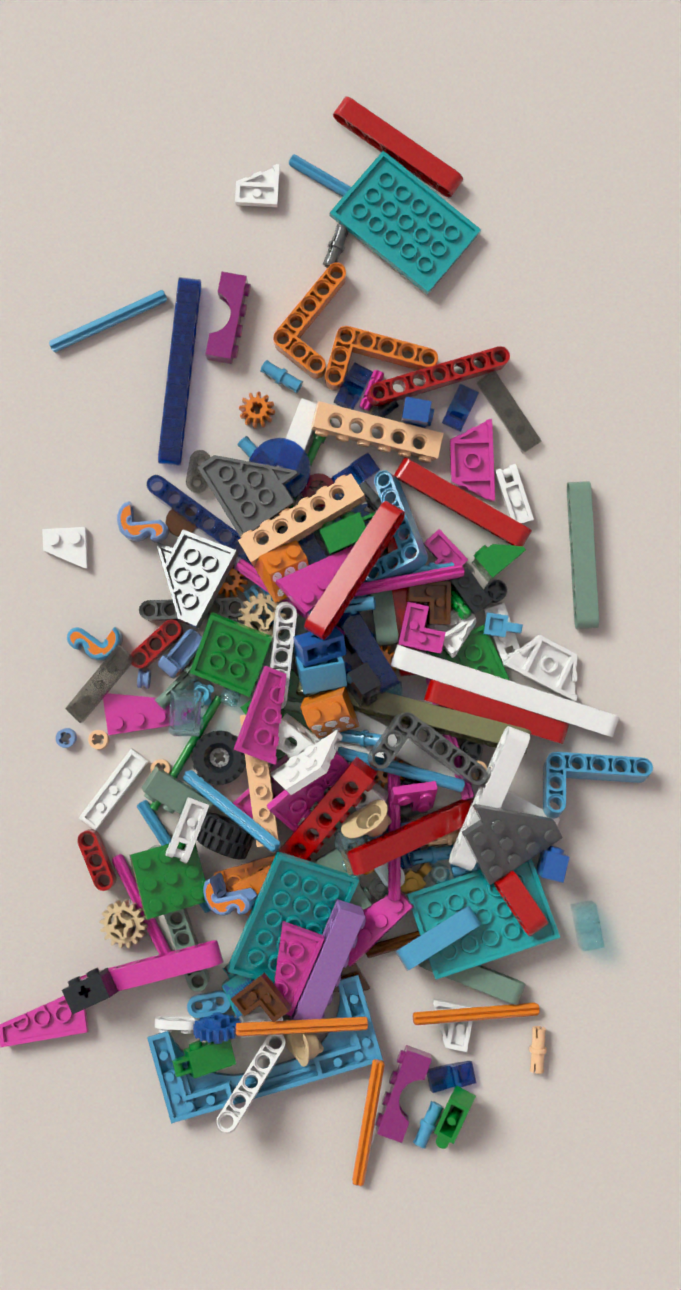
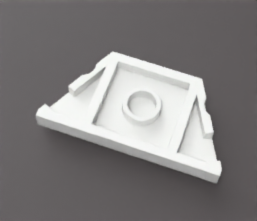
[503,635,577,702]
[270,730,342,795]

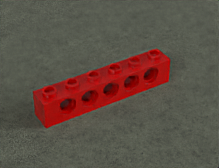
[279,756,377,861]

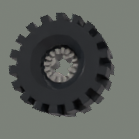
[192,730,246,785]

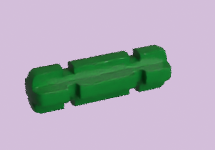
[451,586,471,620]

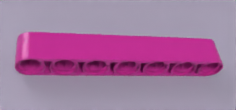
[80,940,224,991]

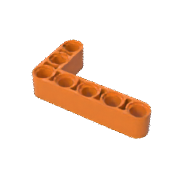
[273,263,346,379]
[325,326,438,390]

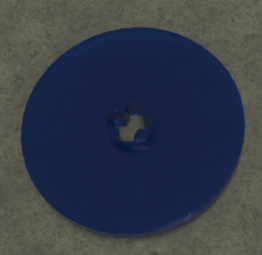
[249,438,311,499]

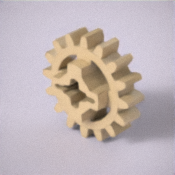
[238,594,286,636]
[99,899,148,948]

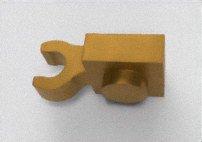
[401,863,432,895]

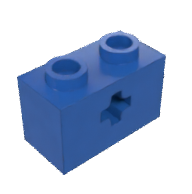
[401,397,434,429]
[293,626,346,667]
[536,846,570,883]

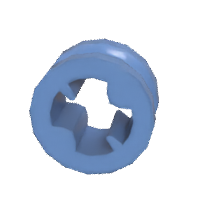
[137,669,151,689]
[56,728,77,748]

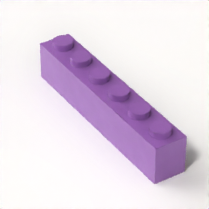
[289,899,366,1020]

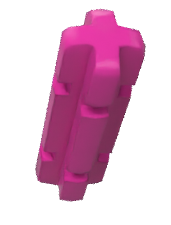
[360,370,384,411]

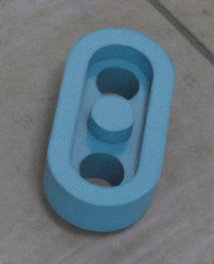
[187,990,230,1018]

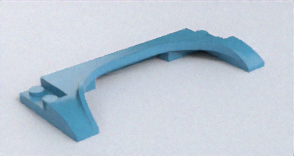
[147,975,383,1124]

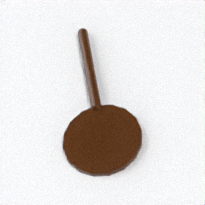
[165,505,197,537]

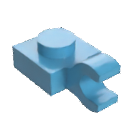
[483,612,523,638]

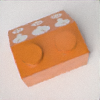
[254,540,309,603]
[301,686,360,739]

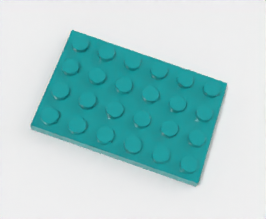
[329,151,481,295]
[227,851,360,984]
[407,858,560,980]

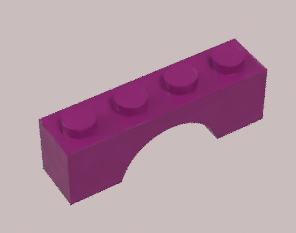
[205,271,251,364]
[374,1045,432,1143]

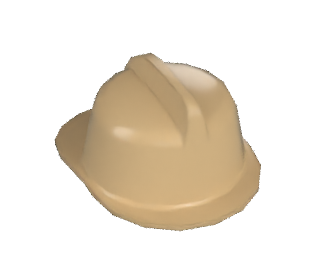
[341,799,392,839]
[282,1020,324,1067]

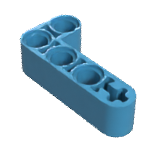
[396,905,481,971]

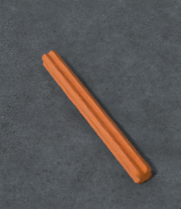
[413,1003,540,1025]
[236,1017,368,1037]
[352,1059,385,1186]

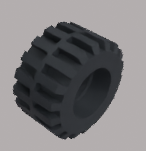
[197,813,254,860]

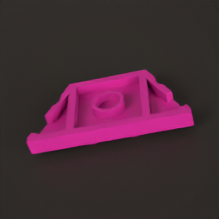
[450,419,495,502]

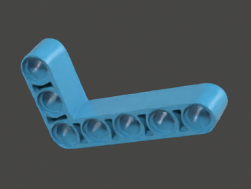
[366,470,428,582]
[543,752,653,819]

